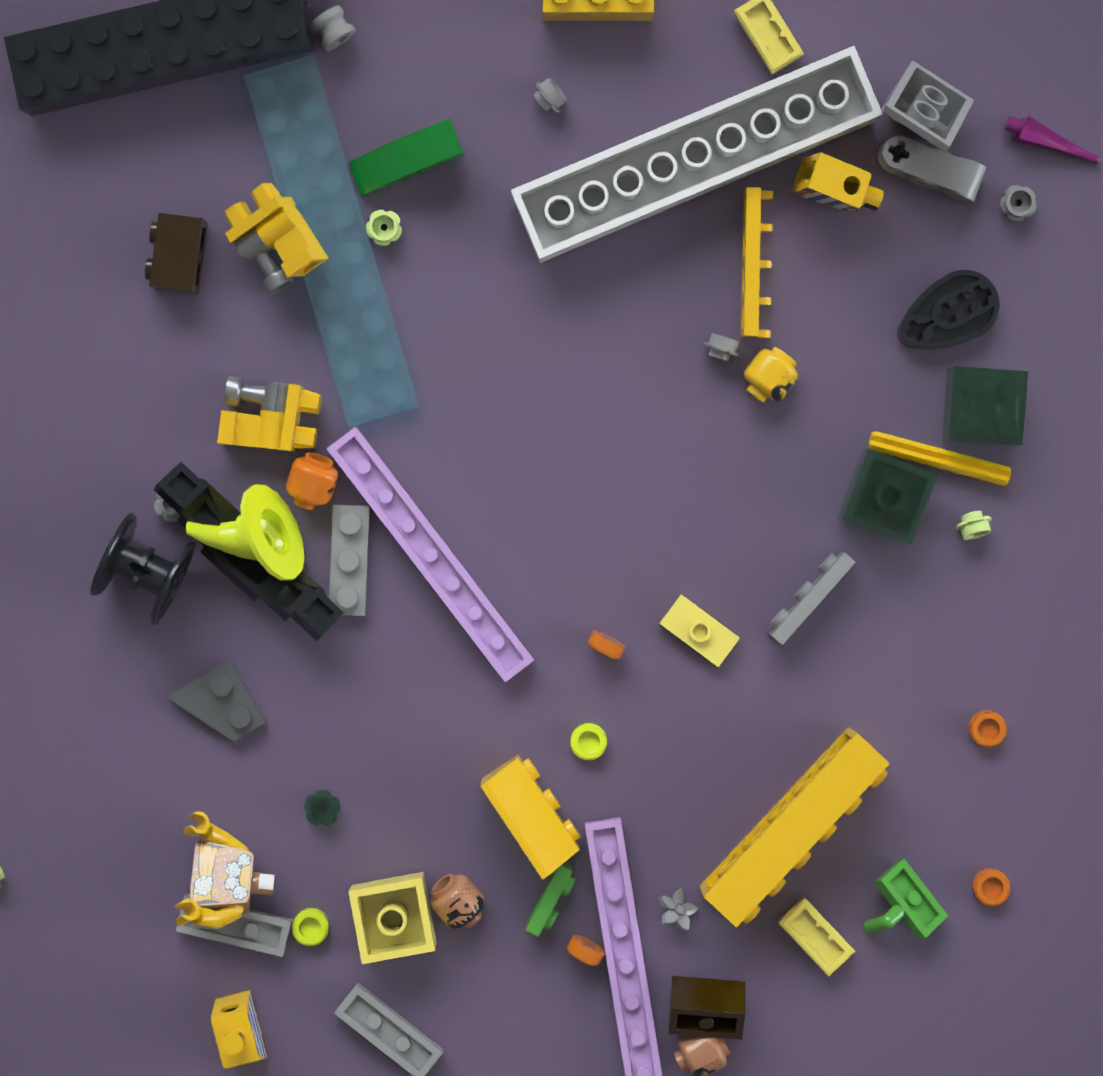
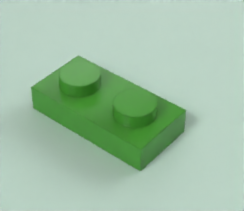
[525,862,575,937]

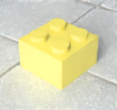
[348,872,437,964]

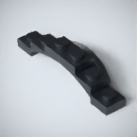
[153,462,344,641]

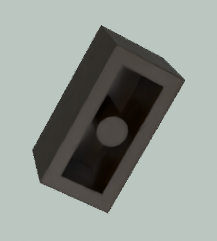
[145,212,208,295]
[668,976,746,1040]

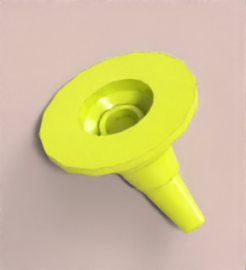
[186,484,305,580]

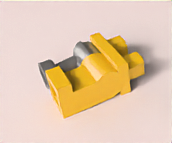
[224,183,329,295]
[217,376,322,452]

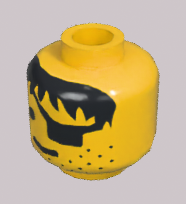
[744,347,798,403]

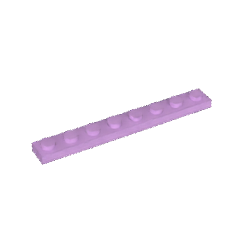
[327,426,534,682]
[584,817,662,1076]

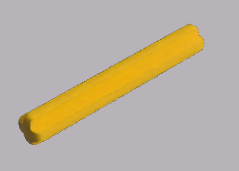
[868,431,1011,486]

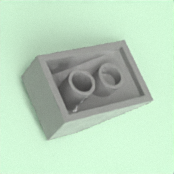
[881,60,974,152]

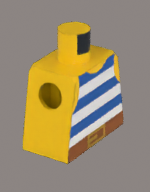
[790,152,884,212]
[211,990,268,1069]

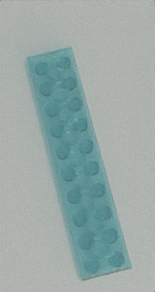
[243,54,420,428]

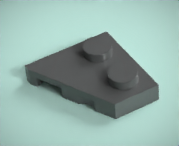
[168,659,267,742]

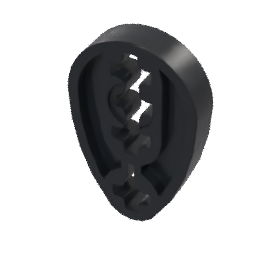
[897,270,1000,350]

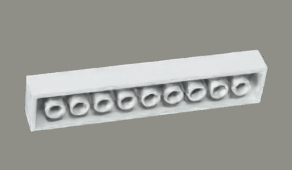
[511,46,883,263]

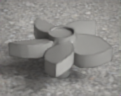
[658,887,698,932]

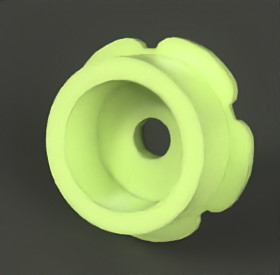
[366,209,402,246]
[956,511,992,540]

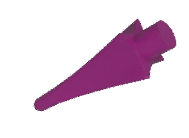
[1004,115,1099,164]

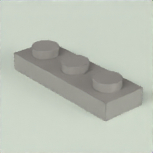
[329,505,370,616]
[768,552,856,645]
[176,894,293,957]
[334,982,443,1076]

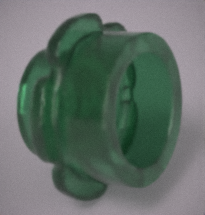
[304,790,340,826]

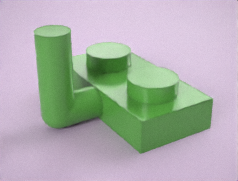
[863,858,948,940]

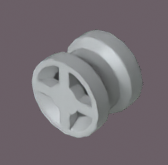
[310,5,356,51]

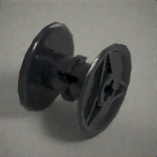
[90,513,196,626]

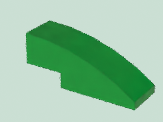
[349,118,464,197]

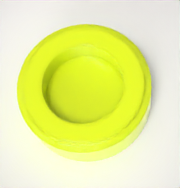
[570,723,607,760]
[292,908,330,946]

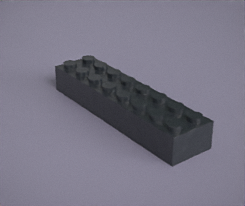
[4,0,315,116]

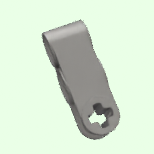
[877,135,986,204]

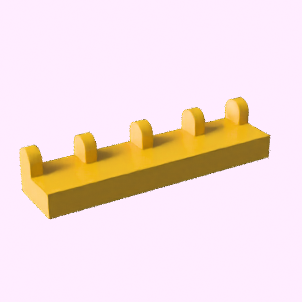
[741,187,773,339]

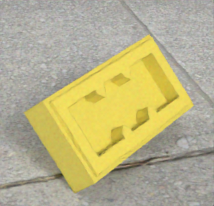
[733,0,804,75]
[659,594,740,667]
[777,897,855,976]

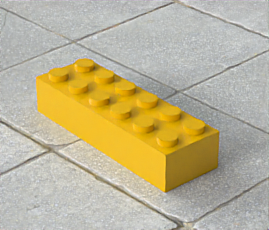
[699,727,890,928]

